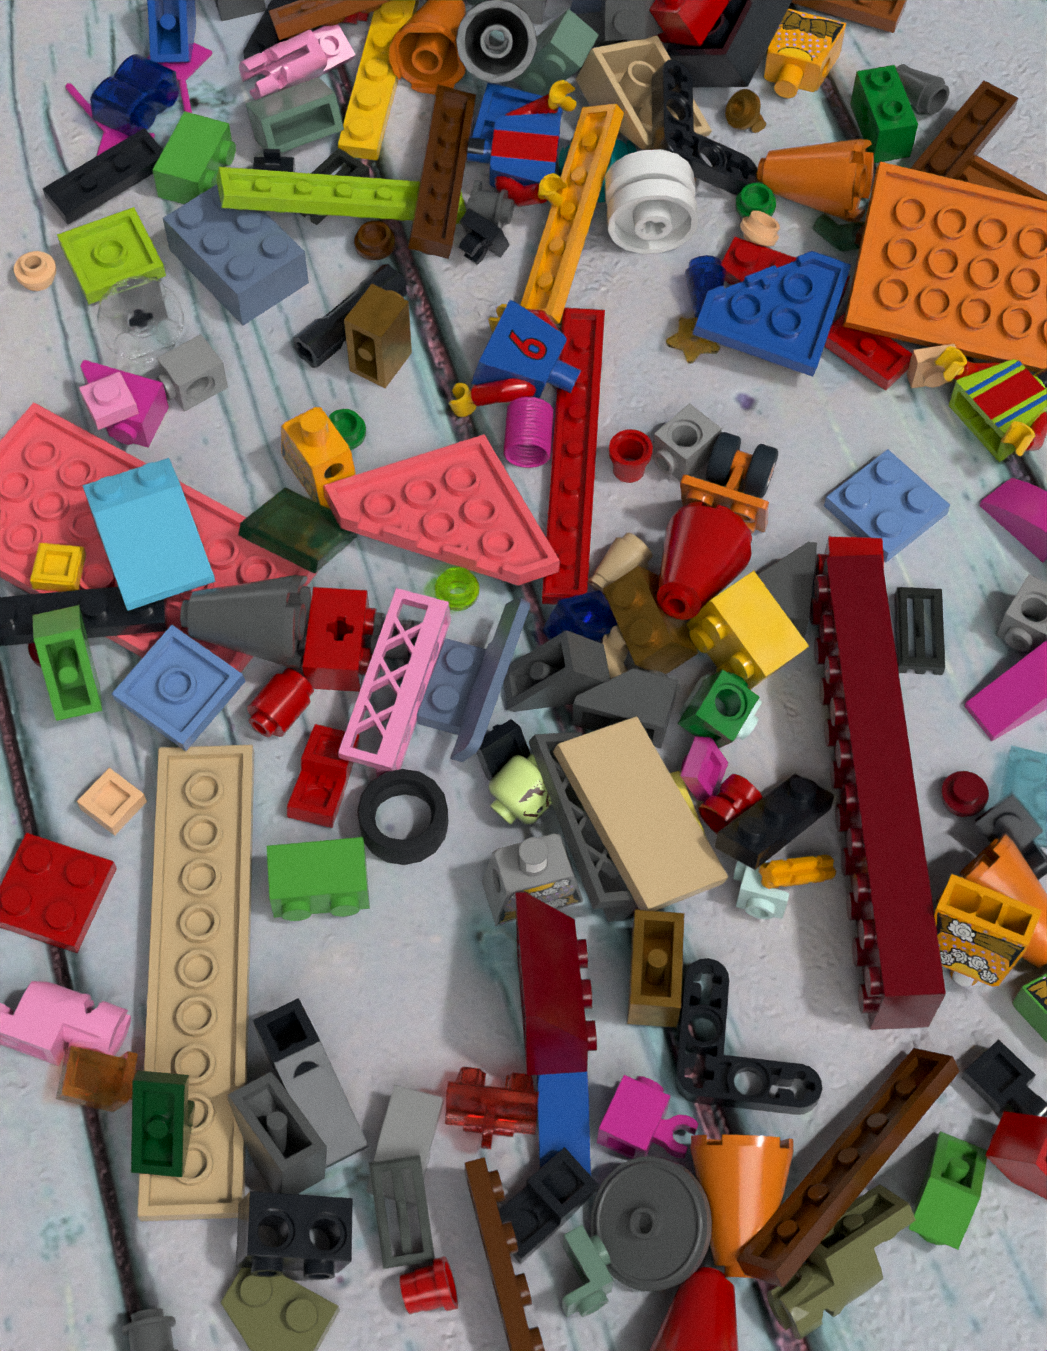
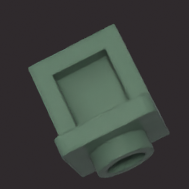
[561,1225,614,1317]

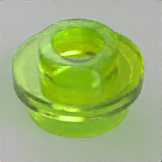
[435,567,479,611]

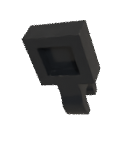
[974,791,1047,880]
[961,1039,1047,1117]

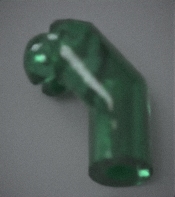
[812,213,865,252]

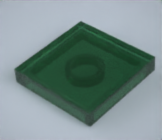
[238,487,358,574]

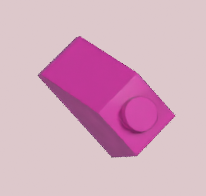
[80,360,169,448]

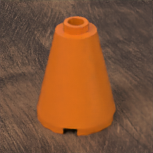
[389,0,466,95]
[757,139,874,222]
[936,833,1047,968]
[690,1134,794,1278]

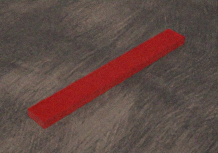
[542,308,605,607]

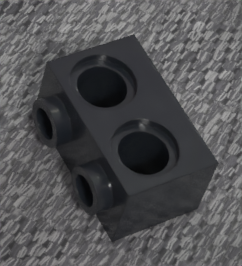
[236,1191,353,1280]

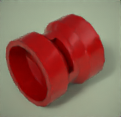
[698,774,763,834]

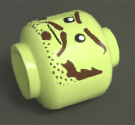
[489,754,552,825]

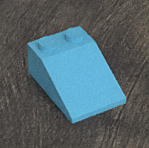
[82,458,216,611]

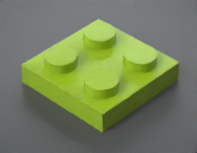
[57,207,166,305]

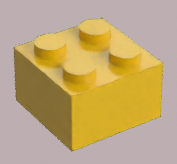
[686,570,809,690]

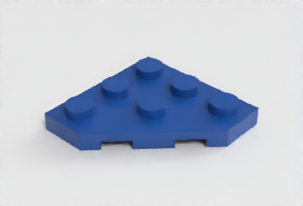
[693,251,851,377]

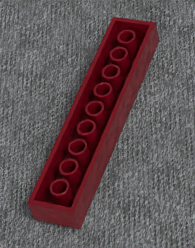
[809,555,946,1030]

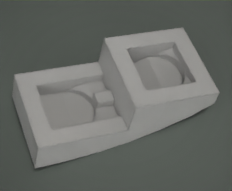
[366,1085,444,1206]

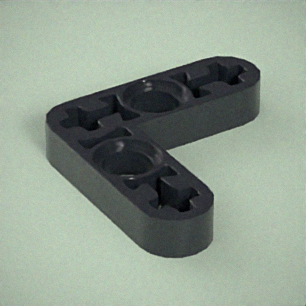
[651,59,758,195]
[675,958,823,1115]

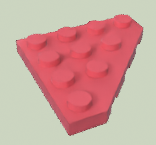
[324,434,560,586]

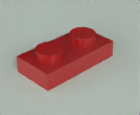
[824,313,912,391]

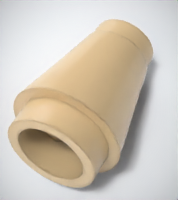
[588,532,653,599]

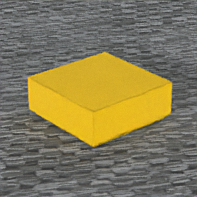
[30,543,86,592]

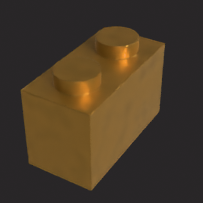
[344,284,412,388]
[603,565,699,674]
[627,910,685,1027]

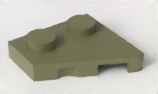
[221,1268,340,1351]

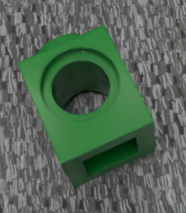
[677,670,760,748]

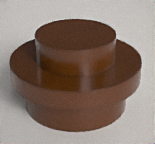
[354,221,395,260]

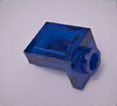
[543,590,618,641]

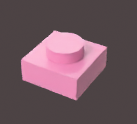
[79,372,139,430]

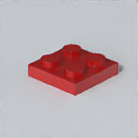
[0,833,117,953]

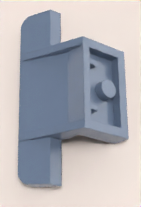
[417,597,530,762]

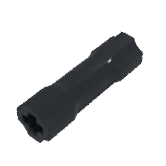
[292,264,408,368]

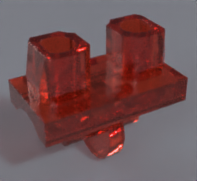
[445,1067,539,1150]

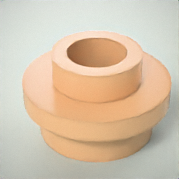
[740,211,780,246]
[14,251,57,291]

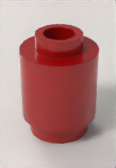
[247,668,314,738]

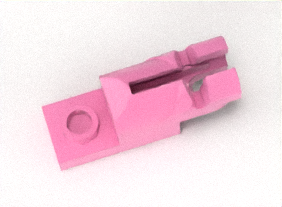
[239,24,355,100]
[0,981,131,1066]

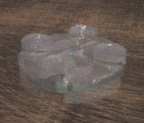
[97,276,184,363]

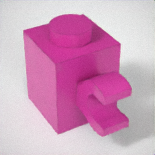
[597,1075,699,1159]

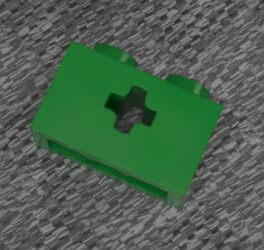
[850,65,918,163]

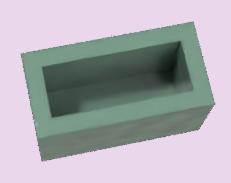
[513,9,599,96]
[245,77,344,153]

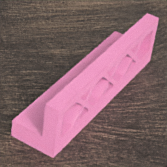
[338,588,451,777]

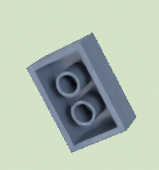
[163,185,309,325]

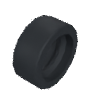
[357,769,449,865]

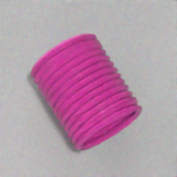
[504,397,553,468]

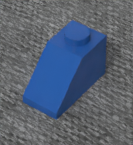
[147,0,196,63]

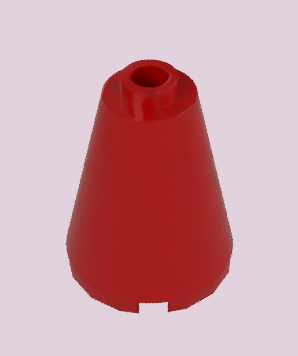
[657,502,752,620]
[649,1267,739,1351]

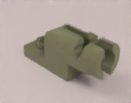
[767,1184,916,1340]

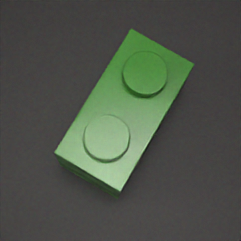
[152,111,236,204]
[33,605,102,721]
[267,837,370,921]

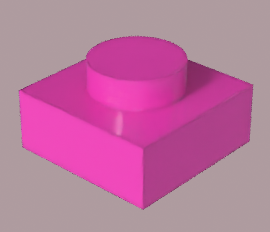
[680,736,728,801]

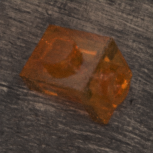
[56,1046,138,1112]

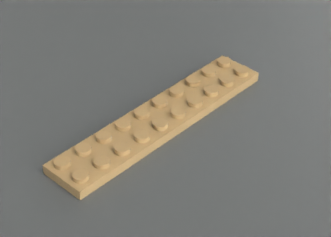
[137,745,255,1221]

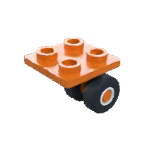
[680,432,778,534]

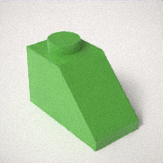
[909,1131,987,1250]

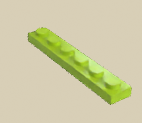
[216,167,466,224]

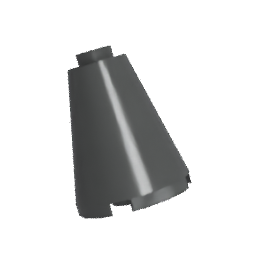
[456,0,537,83]
[180,575,311,668]

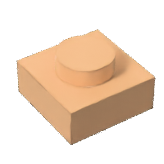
[907,344,956,388]
[77,768,147,836]

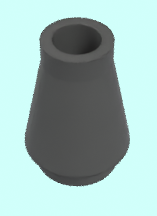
[896,64,950,115]

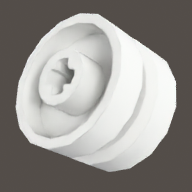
[604,149,698,254]

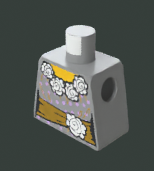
[482,833,583,926]

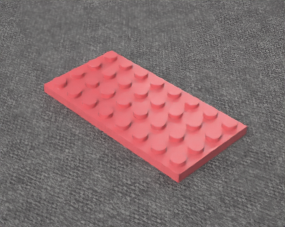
[0,402,322,672]

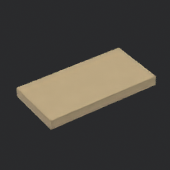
[553,716,728,911]

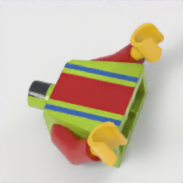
[934,346,1047,462]

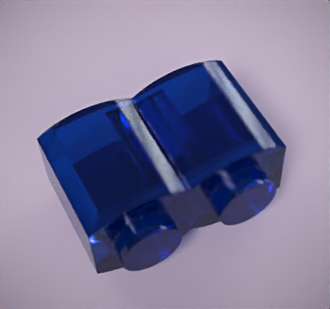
[90,54,179,137]

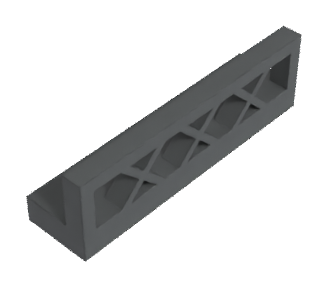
[529,732,638,922]

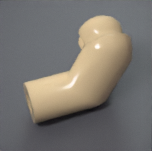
[601,625,629,679]

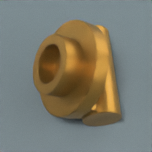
[725,89,766,133]

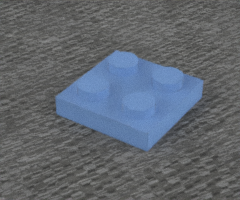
[824,449,950,563]
[111,625,246,751]

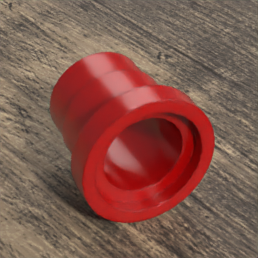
[609,429,653,483]
[400,1256,458,1315]

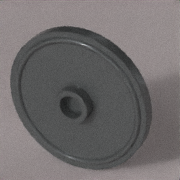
[591,1156,712,1291]

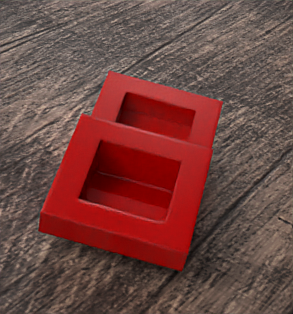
[287,724,359,828]

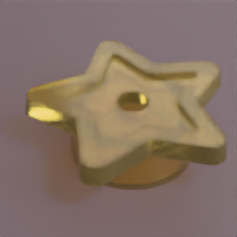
[666,317,720,364]

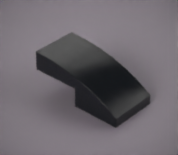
[498,1147,599,1264]

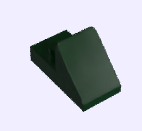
[131,1070,195,1177]

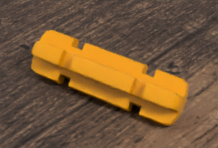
[758,854,837,889]

